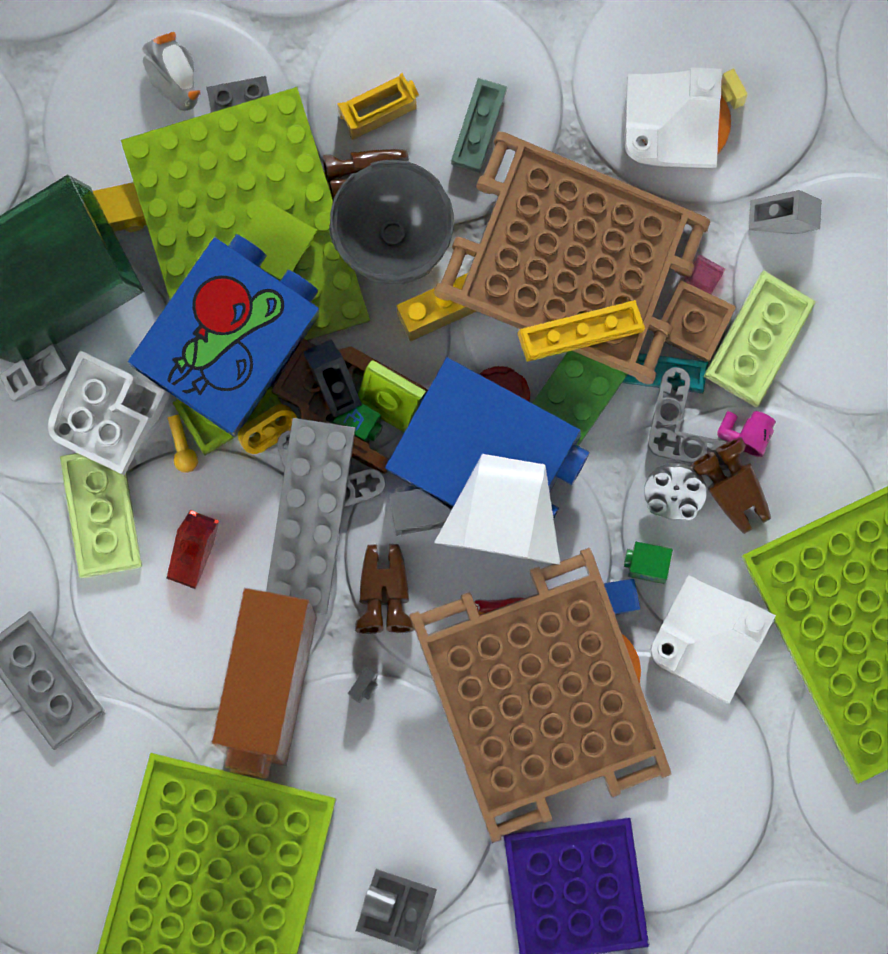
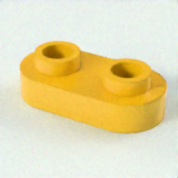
[238,404,297,454]

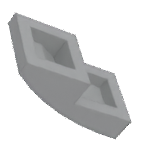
[0,344,71,402]

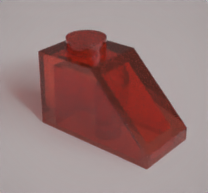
[166,510,219,589]

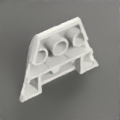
[434,454,560,565]

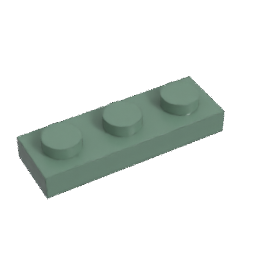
[451,78,507,173]

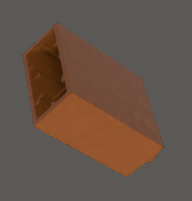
[211,588,317,779]

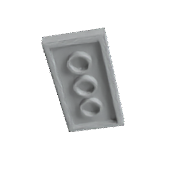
[0,611,106,750]

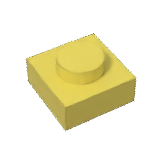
[721,68,748,109]

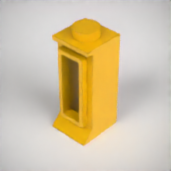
[337,73,419,140]

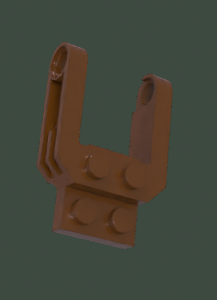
[272,338,428,475]

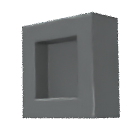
[348,667,378,703]

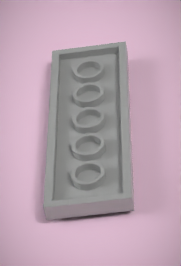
[266,418,356,614]

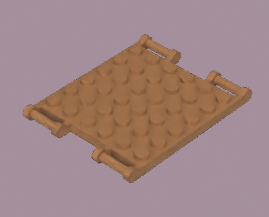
[434,132,710,384]
[409,548,671,843]

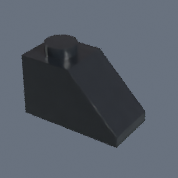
[303,339,362,418]

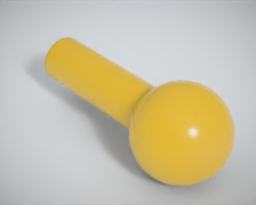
[167,414,198,473]

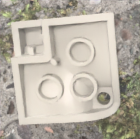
[625,68,721,168]
[48,350,171,475]
[651,575,776,704]

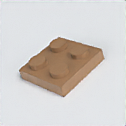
[661,280,736,363]

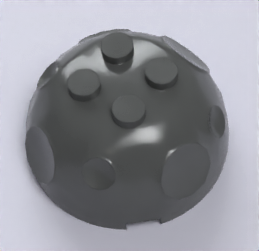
[329,160,454,284]

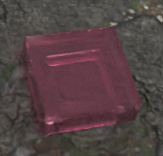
[684,254,726,295]

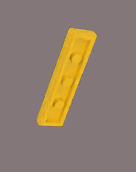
[517,300,645,362]

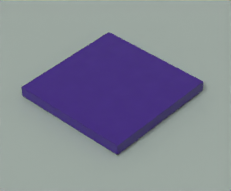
[503,818,649,954]

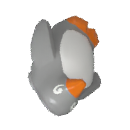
[142,32,201,111]

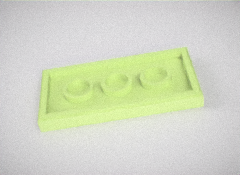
[704,270,816,407]
[60,453,142,579]

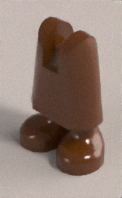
[322,149,409,201]
[690,437,771,534]
[355,544,414,634]

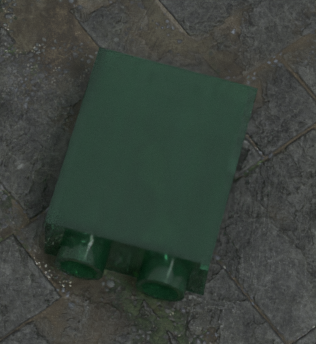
[0,174,145,364]

